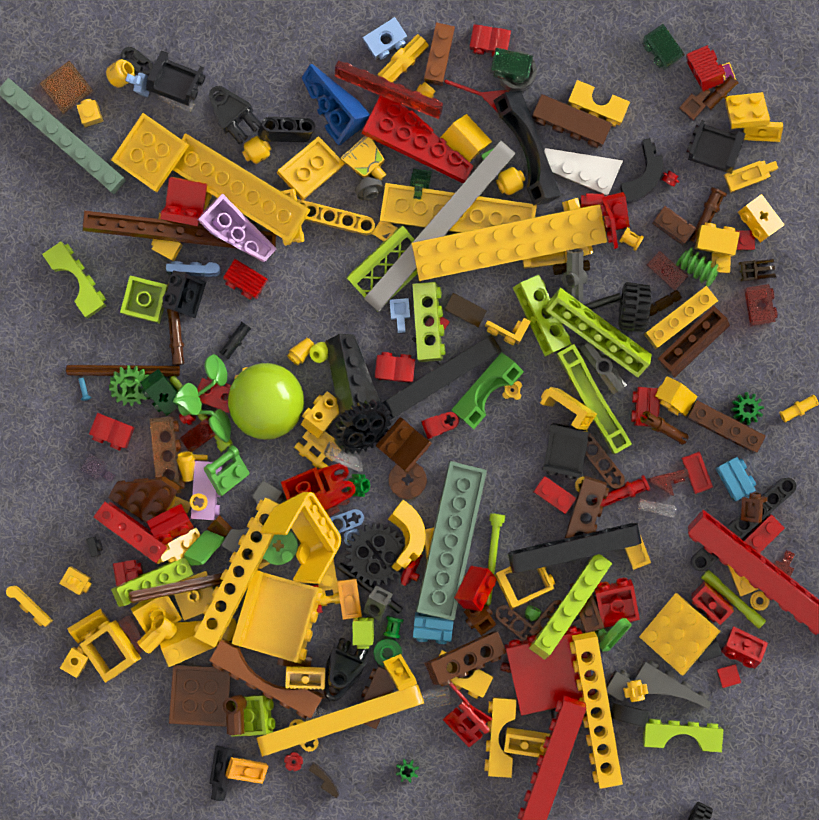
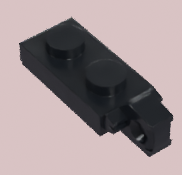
[209,745,234,801]

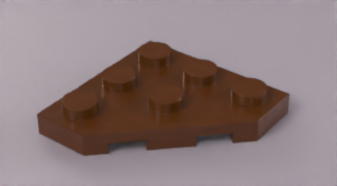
[108,476,180,523]

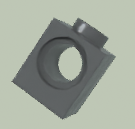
[363,586,393,621]

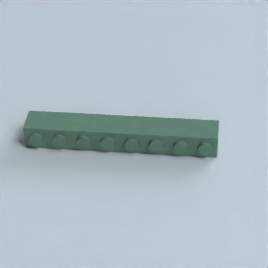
[0,78,126,195]

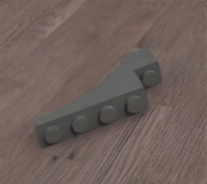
[606,660,712,709]

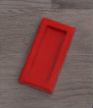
[681,451,713,494]

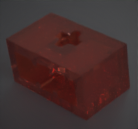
[744,284,778,327]

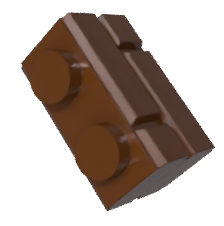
[652,206,696,246]

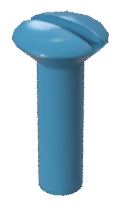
[78,378,92,401]

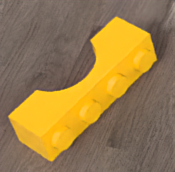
[484,697,516,778]

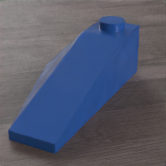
[302,64,370,145]

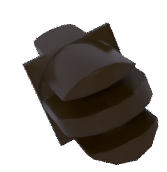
[738,259,776,282]

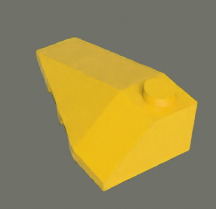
[160,618,237,667]

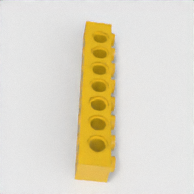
[194,498,279,648]
[570,631,623,789]

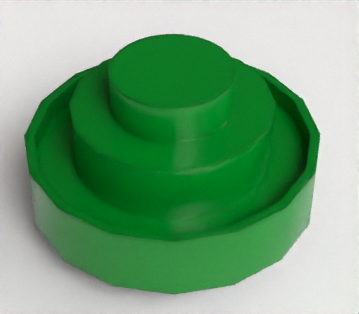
[374,639,402,667]

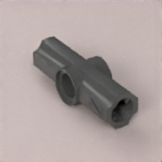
[562,249,588,304]
[580,342,627,395]

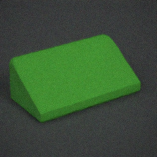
[184,530,225,566]

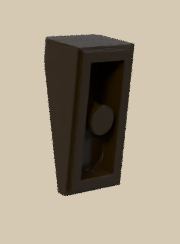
[444,293,487,328]

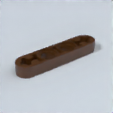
[586,429,625,489]

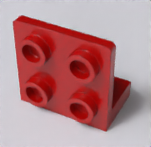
[160,177,207,226]
[600,192,630,249]

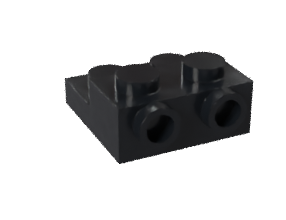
[162,270,206,318]

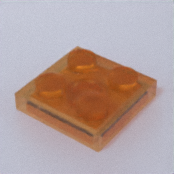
[39,60,93,114]

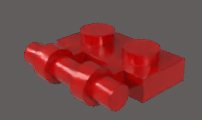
[442,701,490,747]

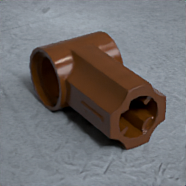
[222,695,247,735]

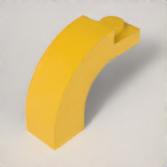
[388,500,426,572]

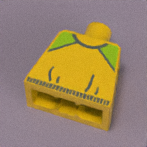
[341,136,387,180]

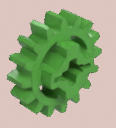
[109,365,149,406]

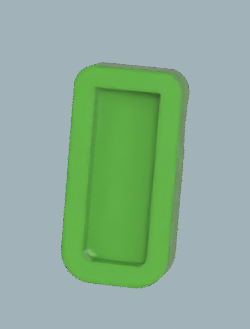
[595,618,632,652]

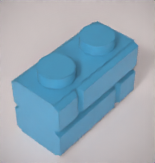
[715,457,756,502]
[413,612,453,644]

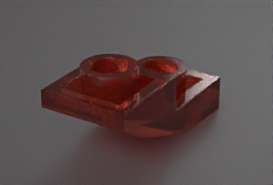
[180,415,216,452]

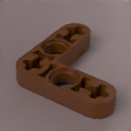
[495,600,562,641]

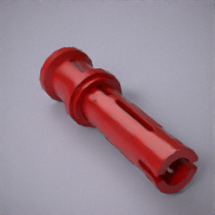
[592,475,650,507]

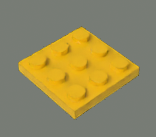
[111,113,189,192]
[639,593,721,675]

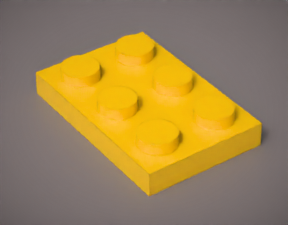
[277,136,345,201]

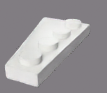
[544,148,623,196]

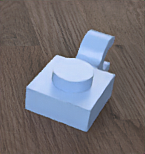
[126,73,150,97]
[390,298,410,333]

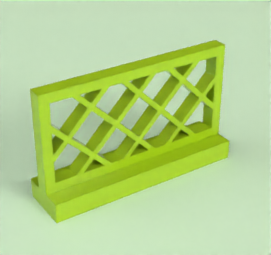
[346,226,417,312]

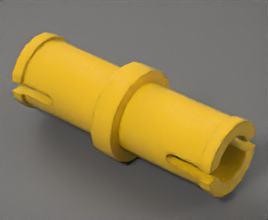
[779,395,819,423]

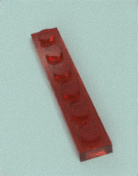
[335,60,443,119]

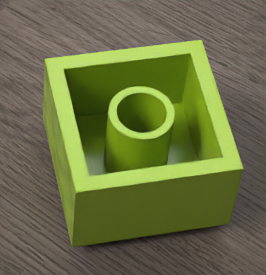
[120,276,168,324]

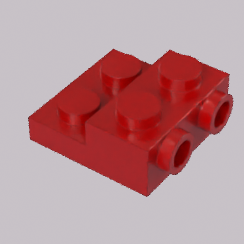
[594,578,640,627]

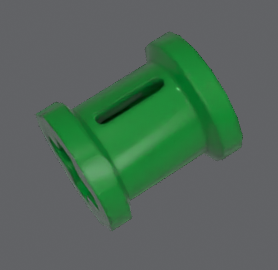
[383,616,404,639]

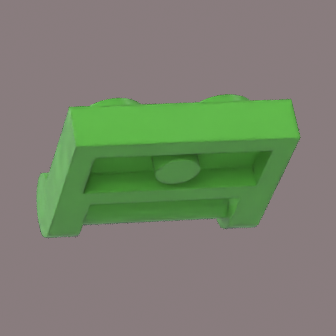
[203,445,250,496]

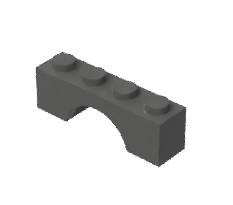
[221,480,284,556]

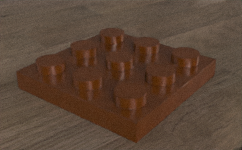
[169,665,231,727]

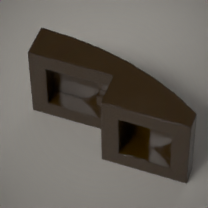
[309,762,339,798]

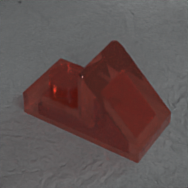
[648,469,689,496]

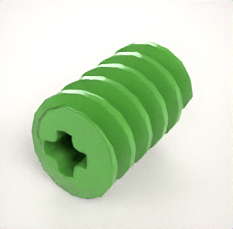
[676,247,719,287]

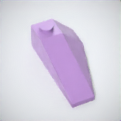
[198,194,276,262]

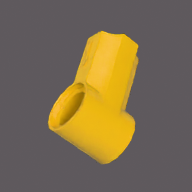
[137,615,177,654]

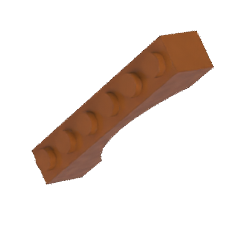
[209,638,323,719]

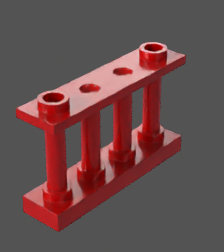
[94,502,168,563]

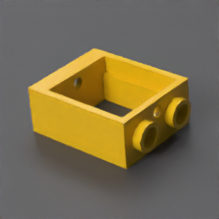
[494,566,555,610]
[79,620,141,683]

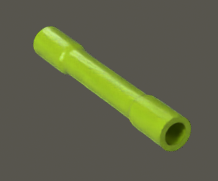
[701,569,766,629]

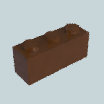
[361,665,395,729]

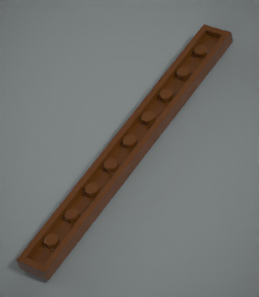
[82,211,276,252]

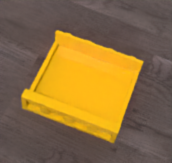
[231,570,324,664]

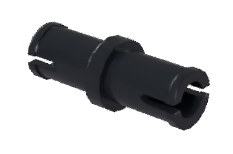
[219,321,251,359]

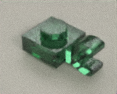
[410,168,432,200]

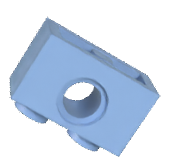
[363,17,407,60]

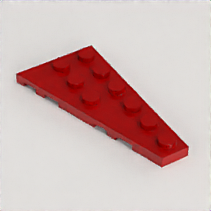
[361,86,473,184]

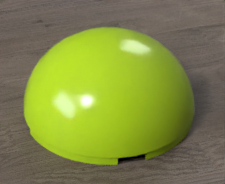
[228,363,304,440]

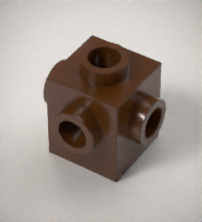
[464,604,497,636]

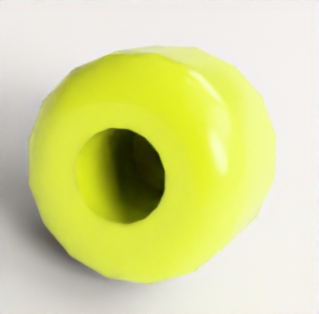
[309,342,328,363]

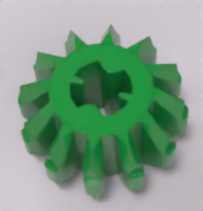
[731,392,764,425]

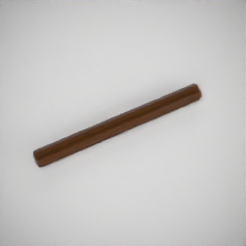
[66,365,180,376]
[129,572,238,603]

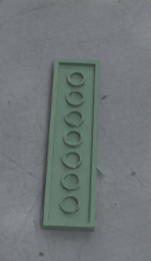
[415,461,487,621]

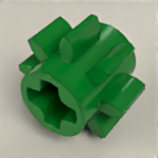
[346,474,370,497]
[396,758,419,783]

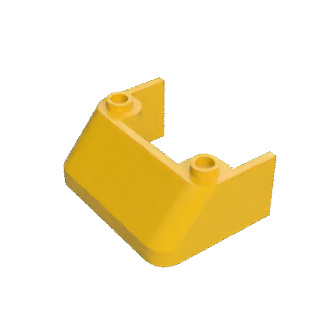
[260,492,341,584]

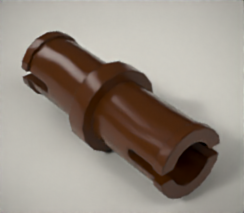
[703,74,739,110]

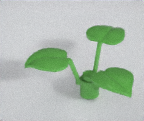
[173,354,231,443]

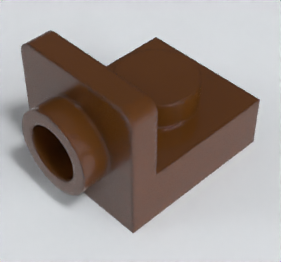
[741,492,767,523]

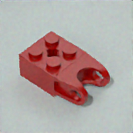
[281,463,356,510]

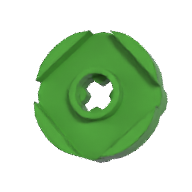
[260,531,298,565]

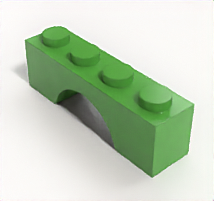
[452,352,524,429]

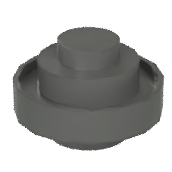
[355,177,384,200]

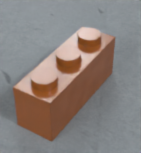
[424,22,455,86]

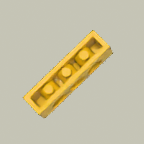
[644,286,718,349]

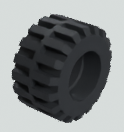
[618,282,651,332]

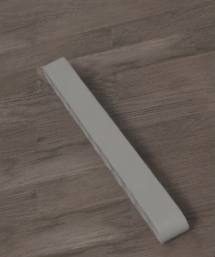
[364,141,516,312]

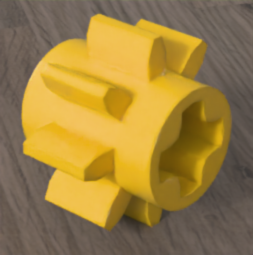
[623,680,648,702]

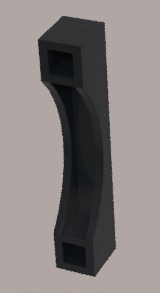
[493,91,561,206]

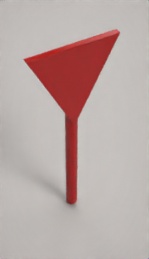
[444,80,509,113]
[449,682,493,725]

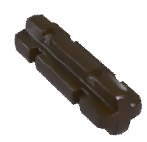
[553,260,590,275]
[649,290,682,316]

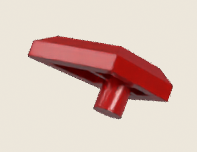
[401,554,423,586]

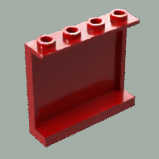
[505,626,596,716]

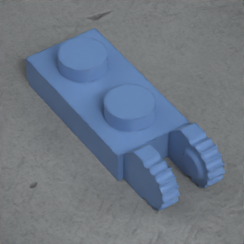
[166,261,221,277]

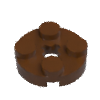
[389,463,427,499]

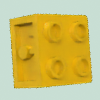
[485,318,531,346]

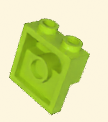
[231,694,275,737]

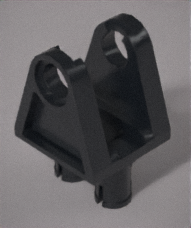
[209,86,261,145]
[324,638,368,701]

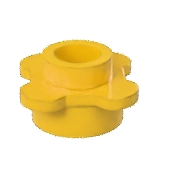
[502,381,522,400]

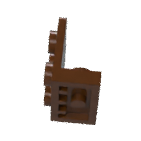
[376,417,432,472]

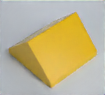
[440,114,492,162]

